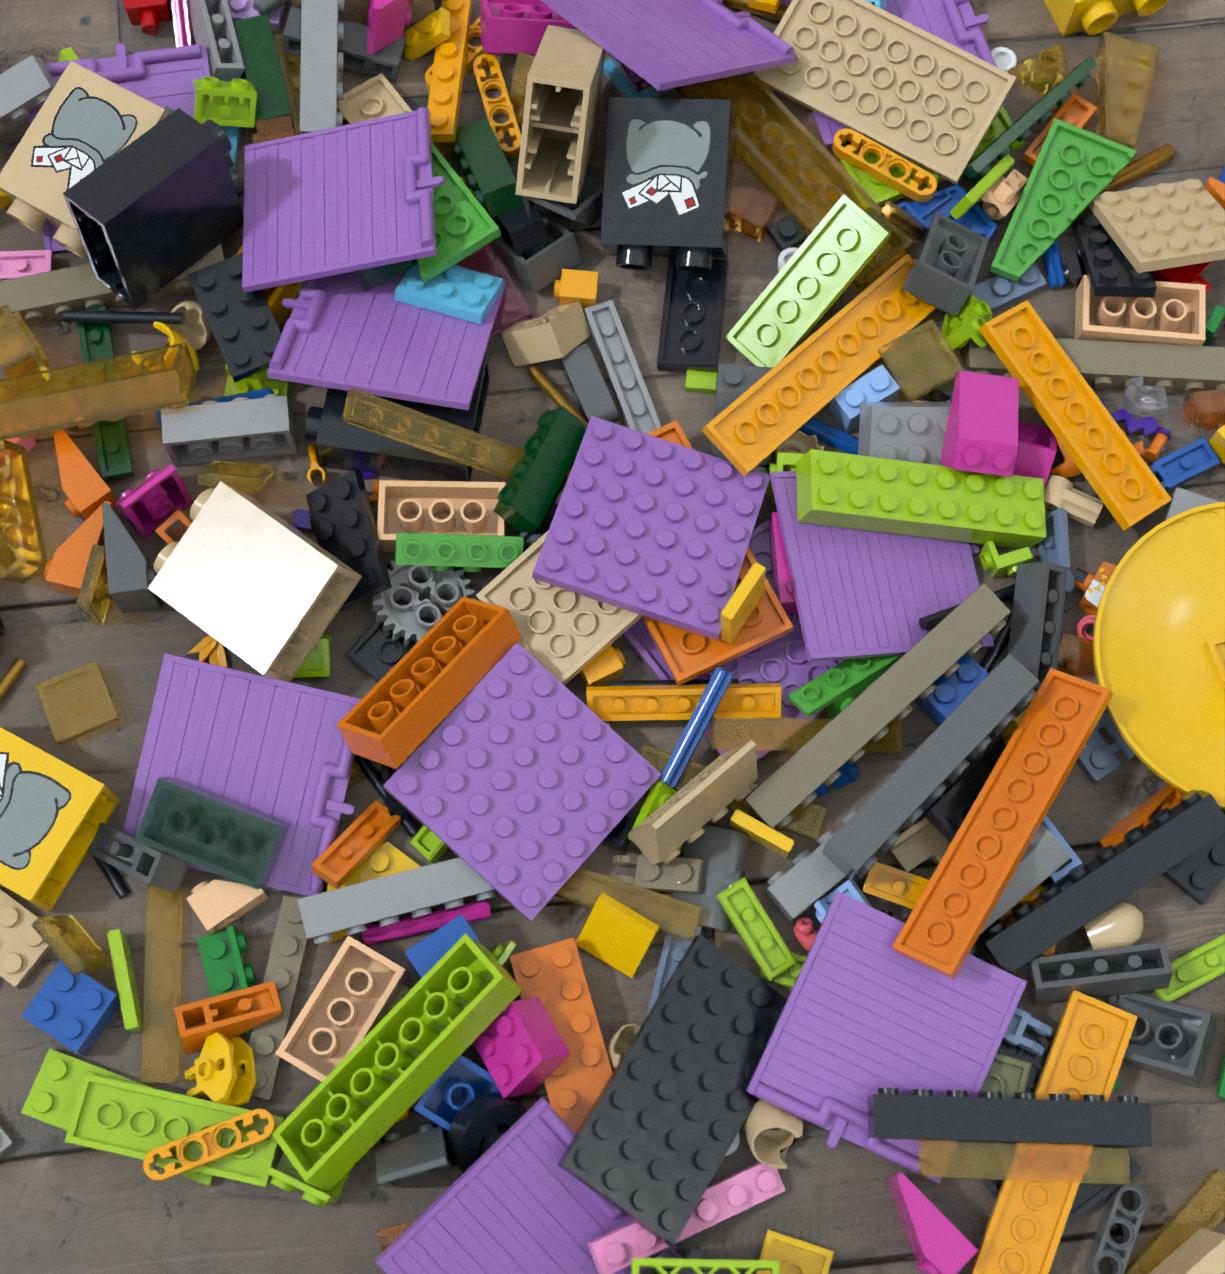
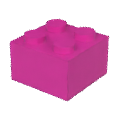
[473,997,571,1098]

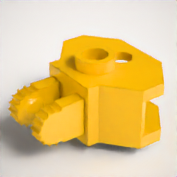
[184,1032,256,1107]

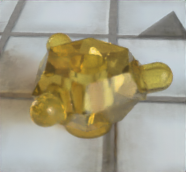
[1007,44,1068,96]

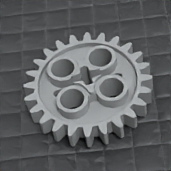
[372,560,475,646]

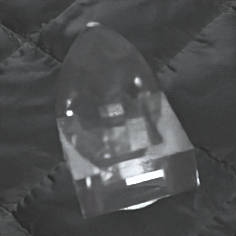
[1121,376,1169,417]

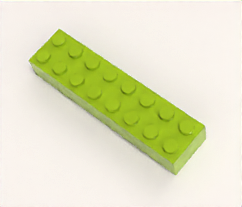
[796,449,1046,549]
[272,933,523,1192]

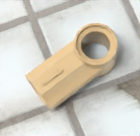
[1044,475,1103,527]

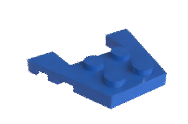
[872,184,998,242]

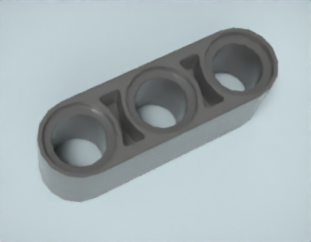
[558,343,619,423]
[1086,1184,1147,1274]

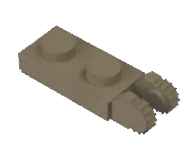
[610,855,704,894]

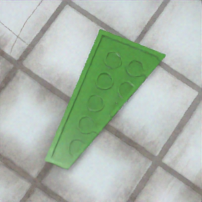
[403,110,501,283]
[989,118,1138,282]

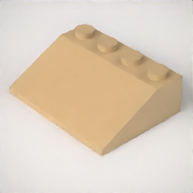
[628,740,758,865]

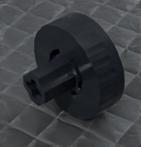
[447,1092,528,1174]

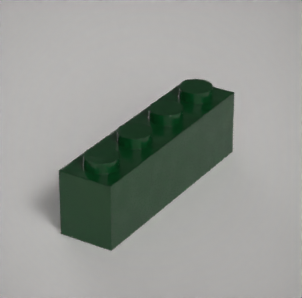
[234,14,295,136]
[452,118,524,218]
[493,406,588,533]

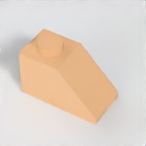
[186,879,268,934]

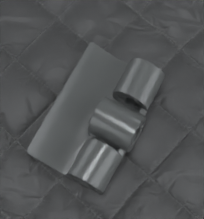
[668,826,749,933]

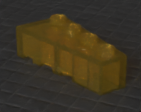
[1096,31,1161,149]
[0,439,47,584]

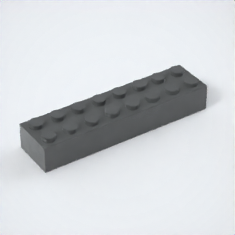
[822,653,1040,880]

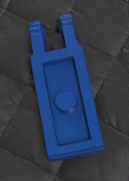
[1149,437,1221,492]

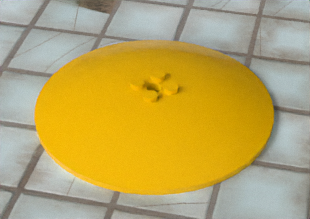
[1093,502,1225,809]

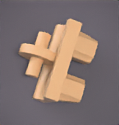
[981,169,1028,220]

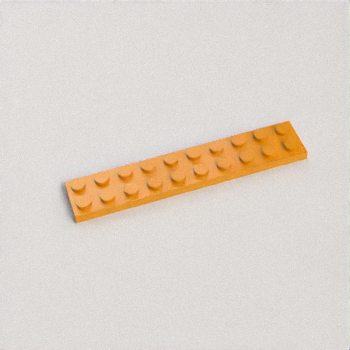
[702,253,937,476]
[970,990,1137,1274]

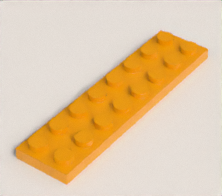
[979,300,1172,531]

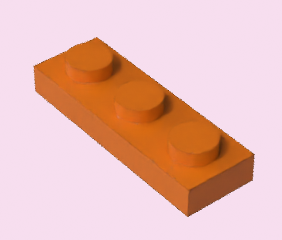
[1022,92,1097,167]
[311,800,401,889]

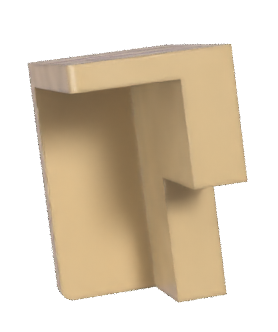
[501,301,591,367]
[888,818,950,872]

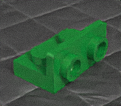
[197,925,256,997]

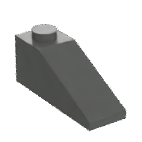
[88,822,190,893]

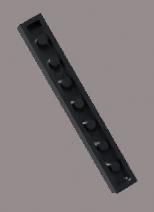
[979,789,1225,974]
[868,1088,1152,1147]

